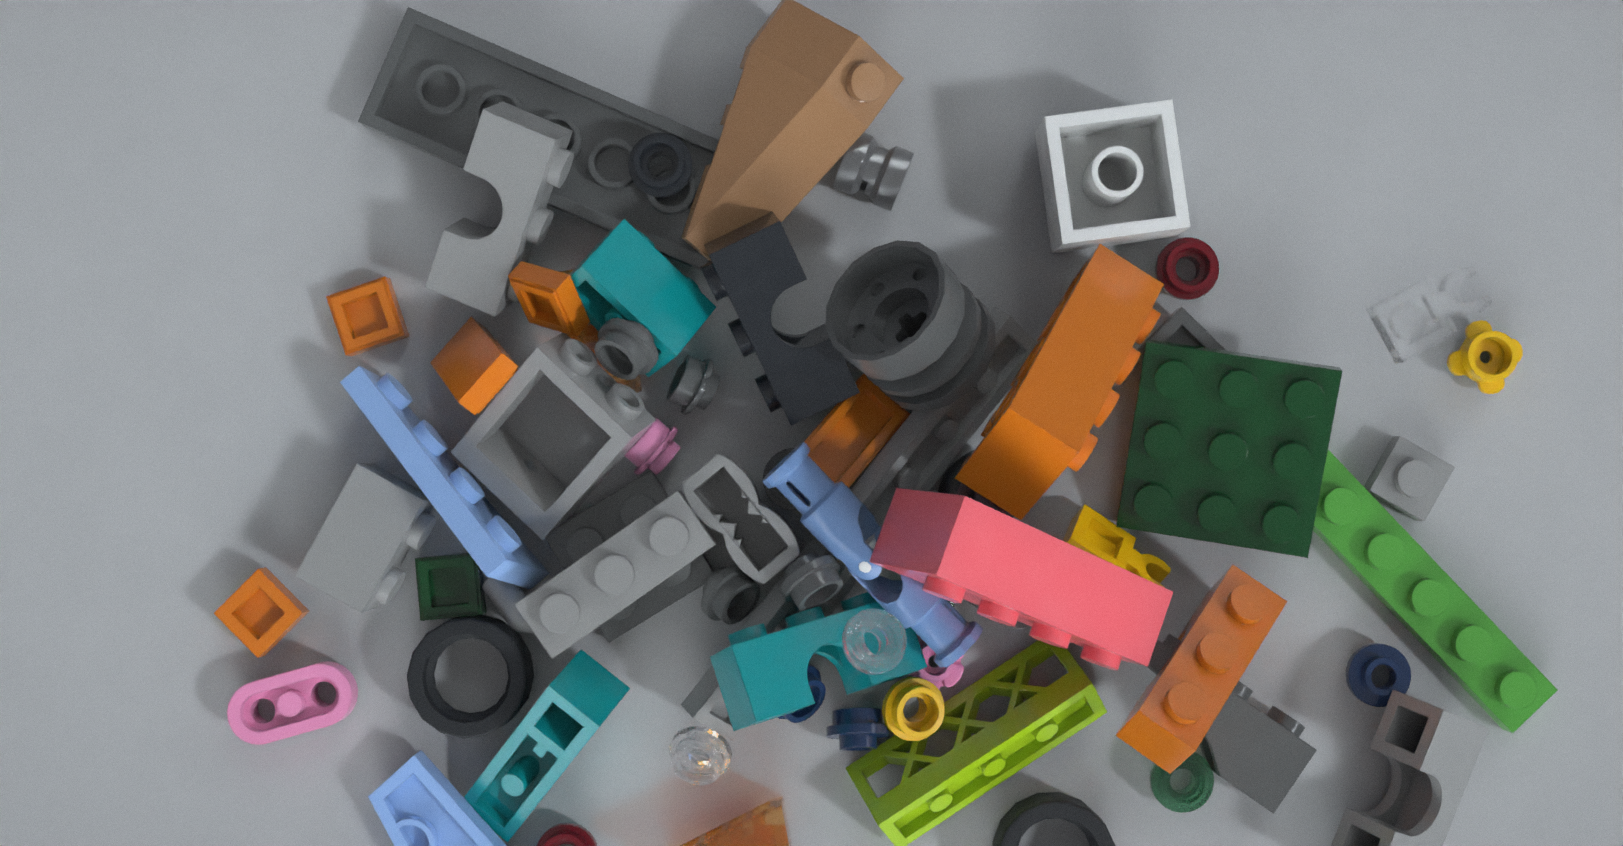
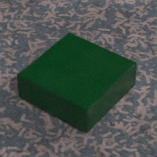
[415,553,487,621]

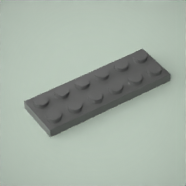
[358,7,719,271]

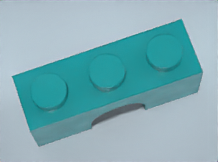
[710,592,927,731]

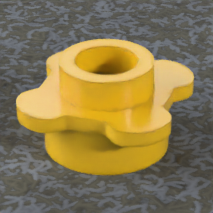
[1447,320,1523,394]

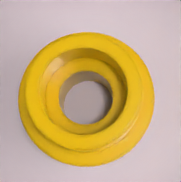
[882,677,945,741]

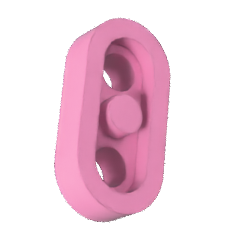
[227,661,358,745]

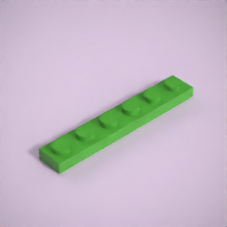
[1313,450,1558,733]

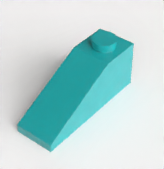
[464,649,630,843]

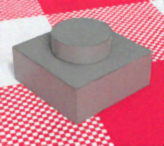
[1364,436,1455,521]

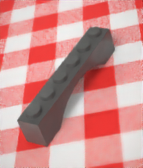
[967,601,1317,814]

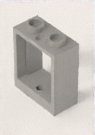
[450,333,656,540]

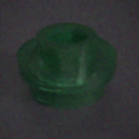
[1149,752,1214,813]

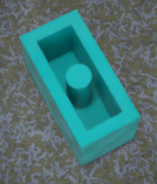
[570,219,716,378]

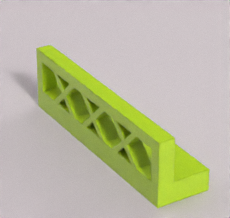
[845,640,1107,846]

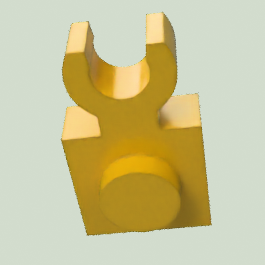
[1063,504,1171,588]

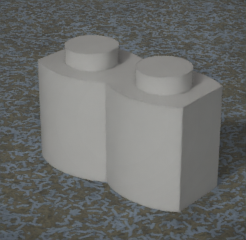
[682,454,800,584]

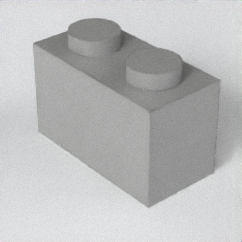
[294,463,436,613]

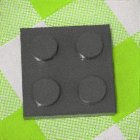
[545,470,714,643]

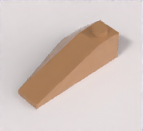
[681,0,904,261]

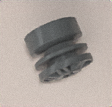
[825,240,996,412]

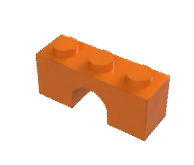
[1115,564,1288,774]

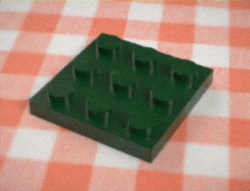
[1116,339,1342,558]

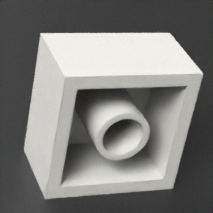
[1035,99,1191,254]

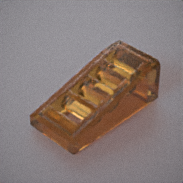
[680,796,792,846]

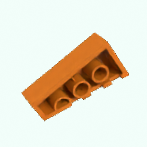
[955,244,1164,520]

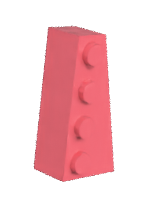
[869,488,1173,671]

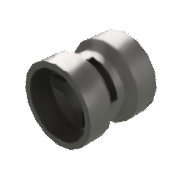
[833,133,914,211]

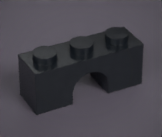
[700,212,860,426]

